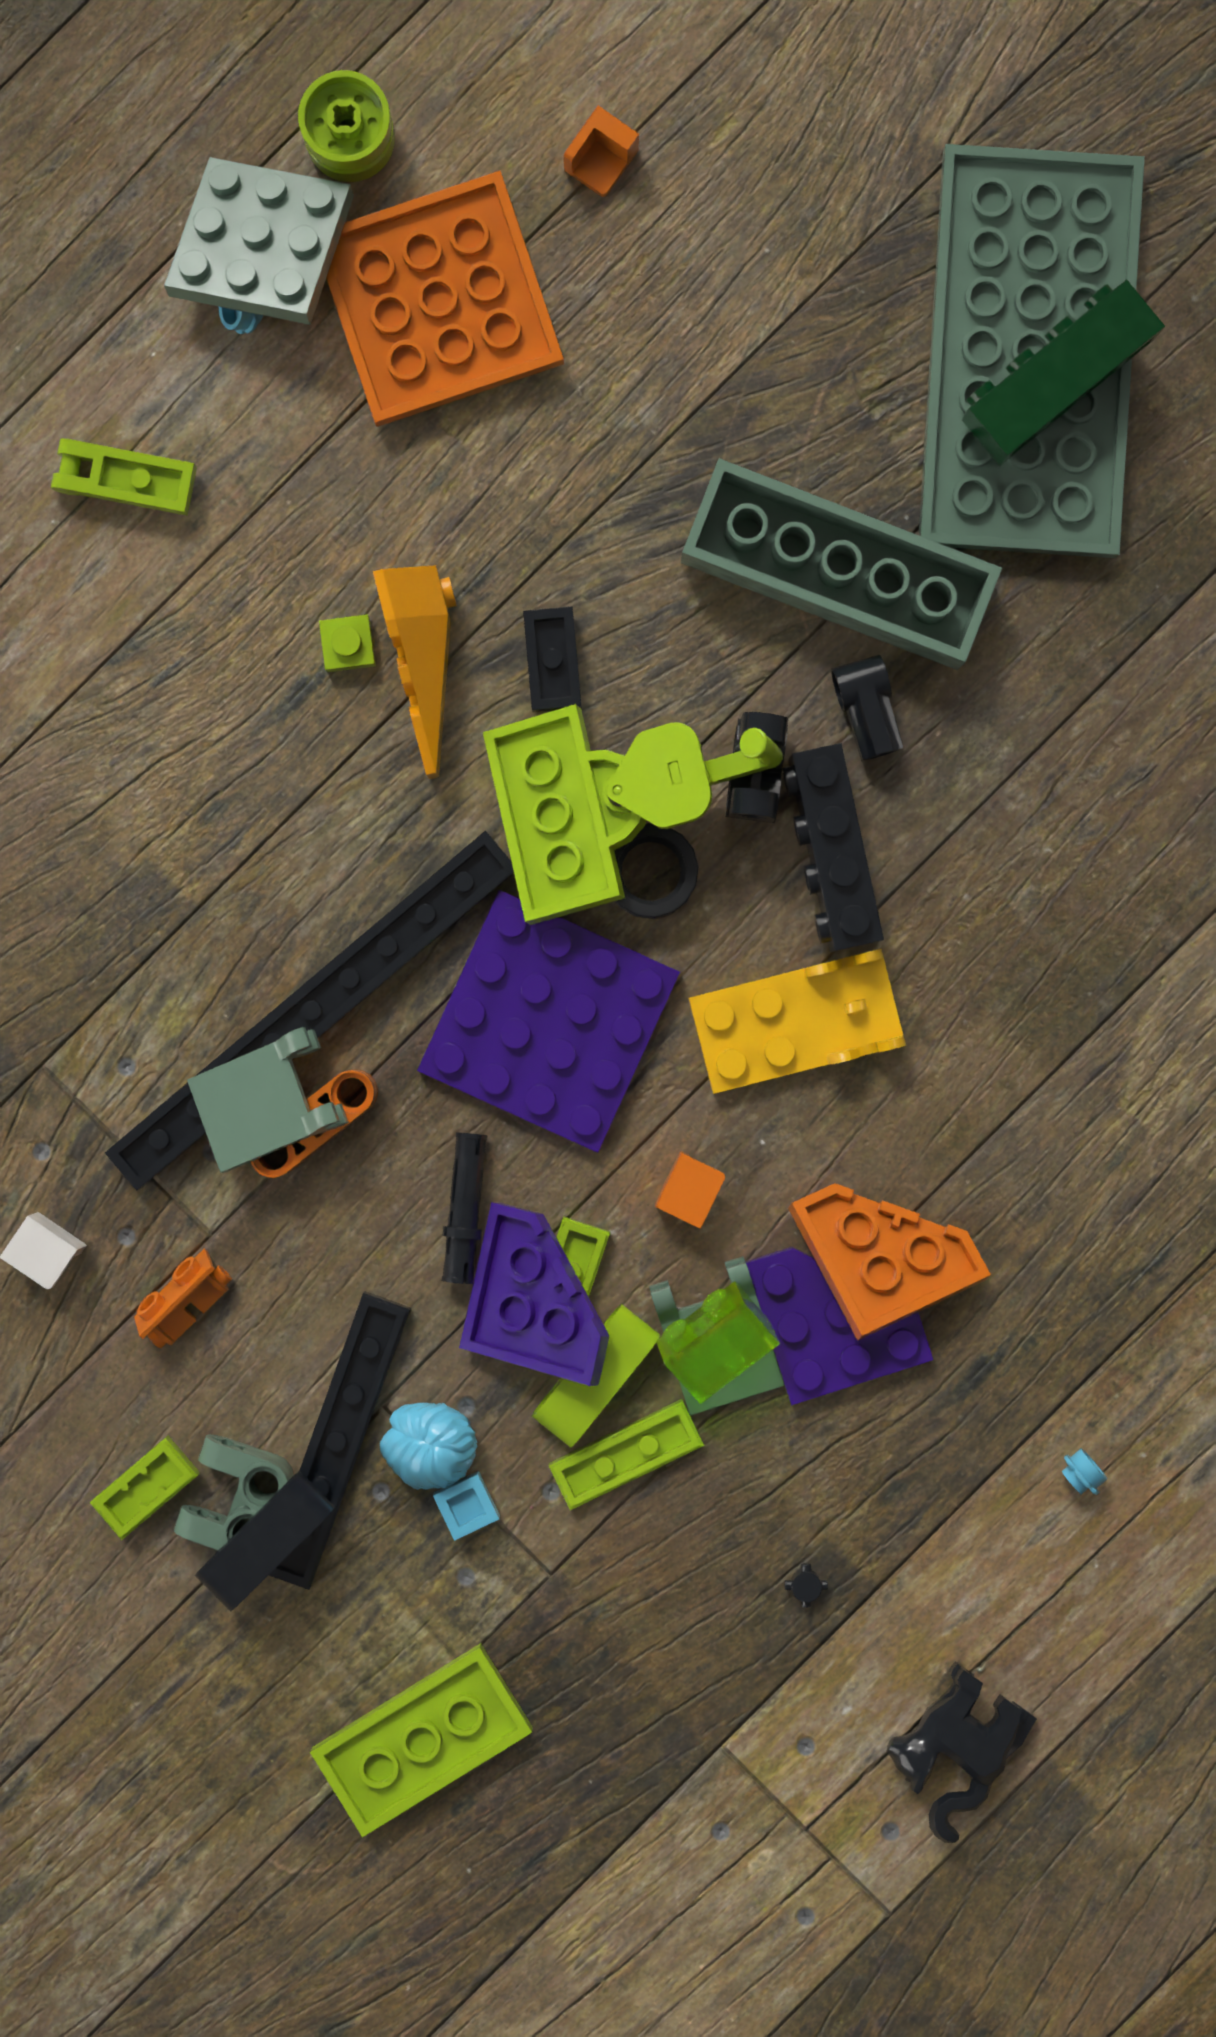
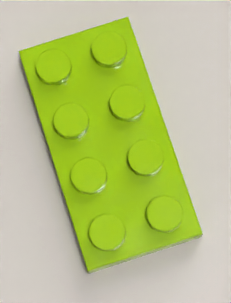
[310,1643,533,1837]

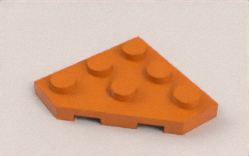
[788,1183,991,1341]

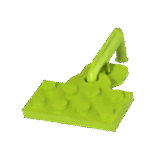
[483,704,783,925]

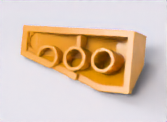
[373,565,457,779]

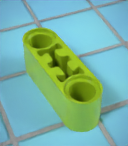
[531,1303,660,1448]

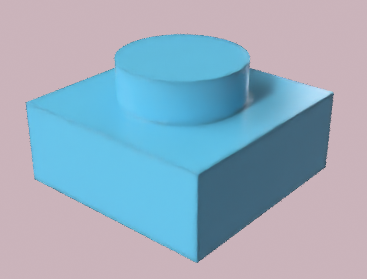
[433,1471,500,1541]

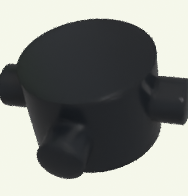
[784,1563,828,1608]

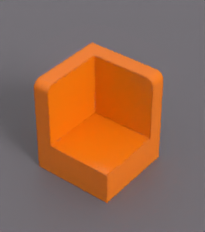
[563,105,639,197]
[655,1151,725,1229]

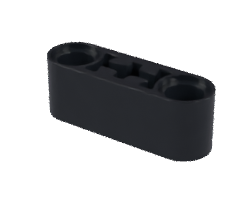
[195,1471,335,1612]

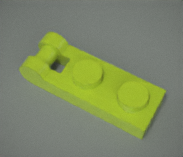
[51,438,197,516]

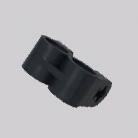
[725,712,788,823]

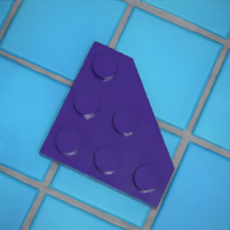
[459,1202,609,1386]
[745,1247,933,1405]

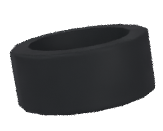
[614,823,699,919]

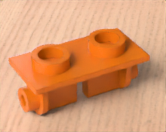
[134,1248,232,1349]

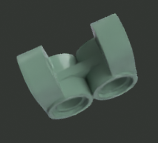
[174,1434,294,1550]

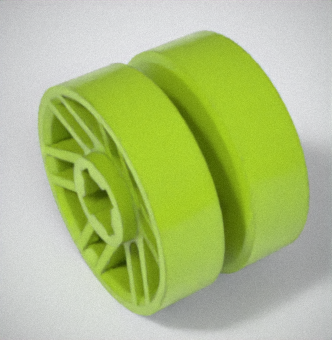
[298,70,395,182]

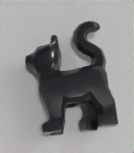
[886,1661,1037,1843]

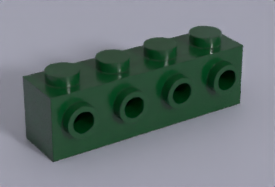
[962,279,1165,466]

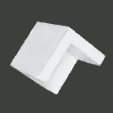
[0,1212,87,1289]

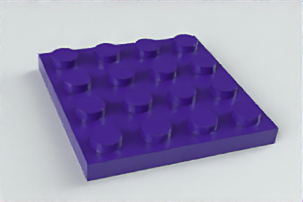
[417,890,680,1153]

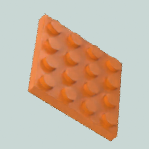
[326,170,564,427]

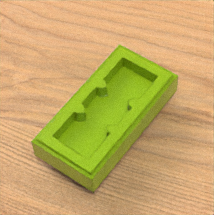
[89,1435,200,1540]

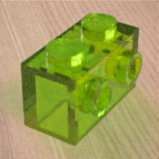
[657,1281,780,1404]

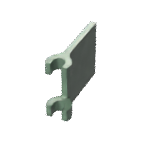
[187,1027,349,1173]
[649,1256,784,1416]

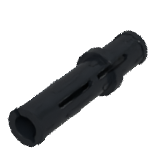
[441,1132,488,1284]

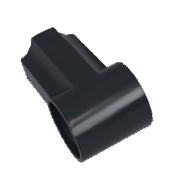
[831,655,904,761]

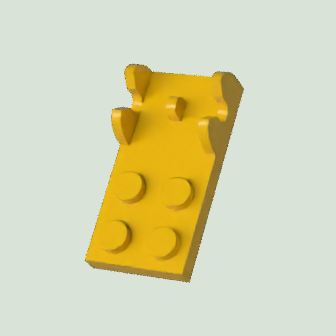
[688,948,906,1094]

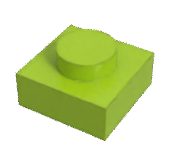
[319,614,376,672]

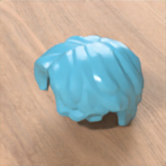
[379,1403,477,1490]

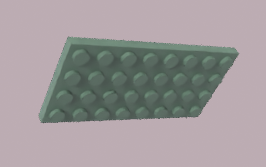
[919,144,1145,558]

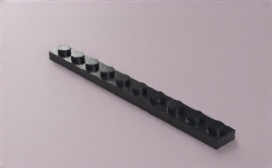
[105,830,514,1191]

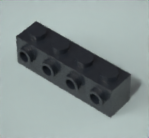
[783,743,884,952]

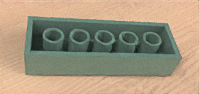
[681,458,1002,670]

